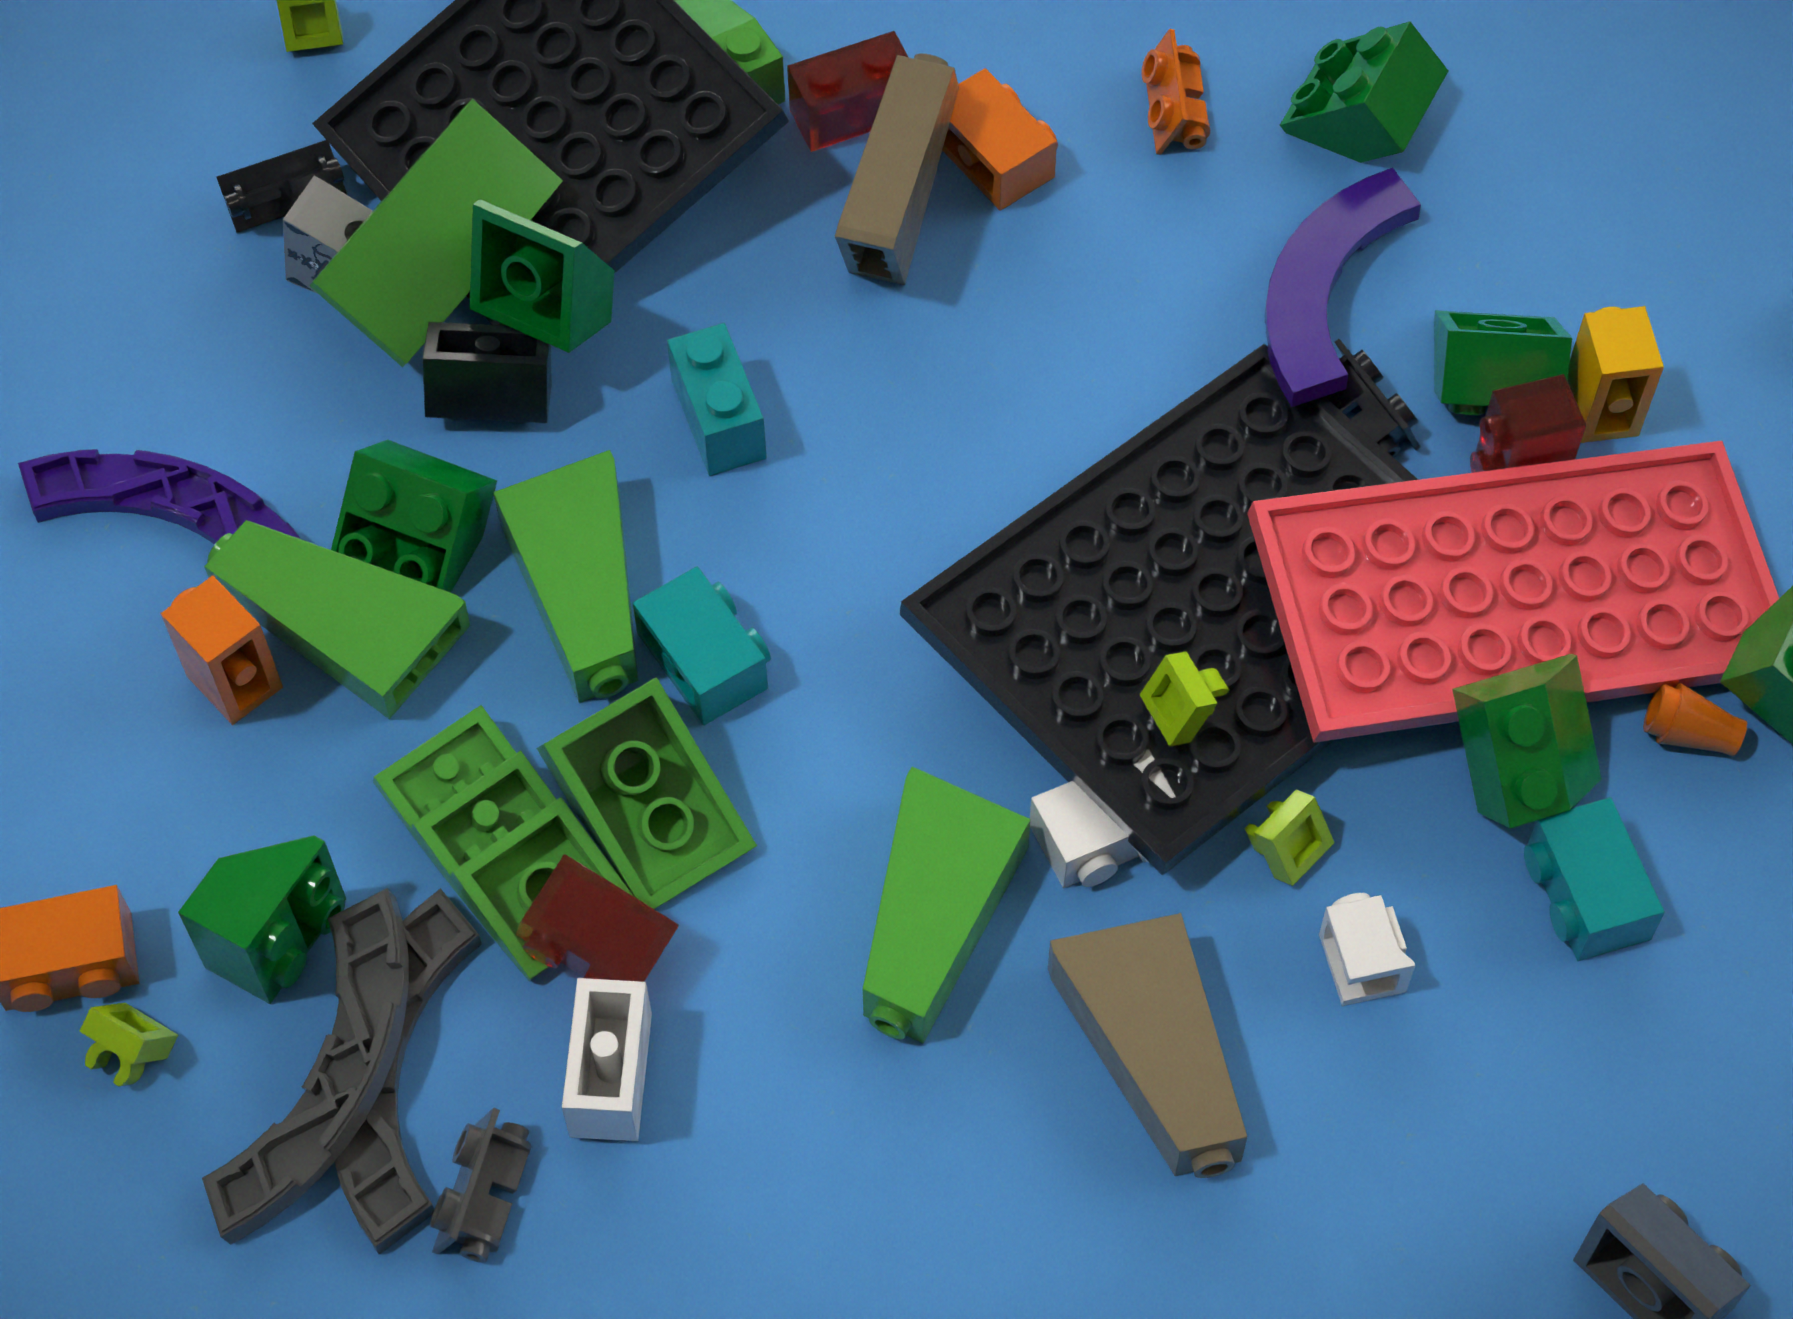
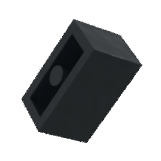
[422,322,552,424]

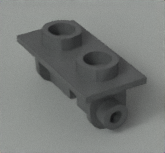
[430,1108,532,1263]

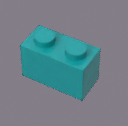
[667,323,767,476]
[632,566,771,726]
[1524,797,1665,962]

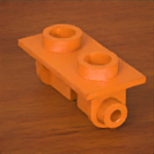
[1141,29,1211,155]

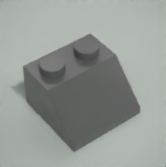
[1573,1183,1751,1319]

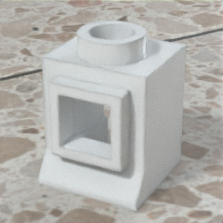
[1319,893,1415,1006]

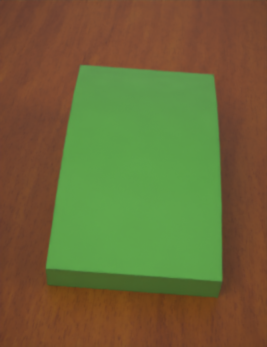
[309,99,563,367]
[373,705,638,981]

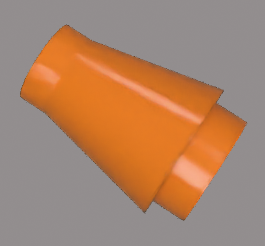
[1643,683,1747,756]

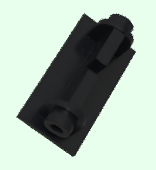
[216,139,347,232]
[1324,339,1421,458]

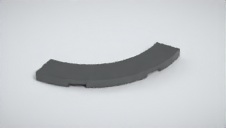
[202,888,409,1245]
[334,888,482,1255]

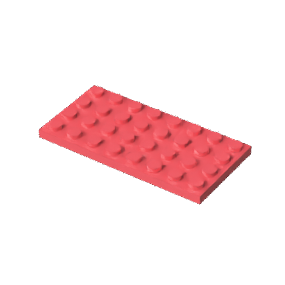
[1247,440,1779,743]

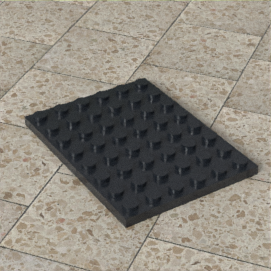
[900,343,1418,876]

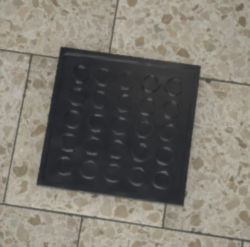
[312,0,789,326]

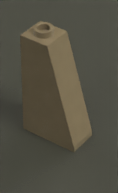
[835,53,959,285]
[1048,913,1247,1178]

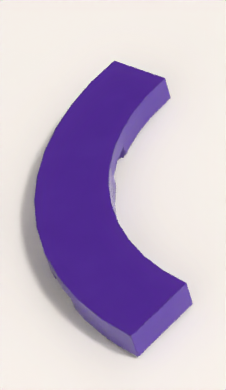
[1265,167,1421,407]
[18,449,300,544]

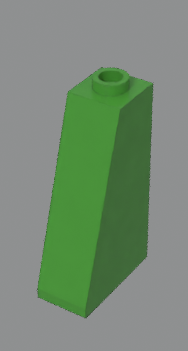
[493,450,638,703]
[204,520,470,719]
[862,766,1031,1044]

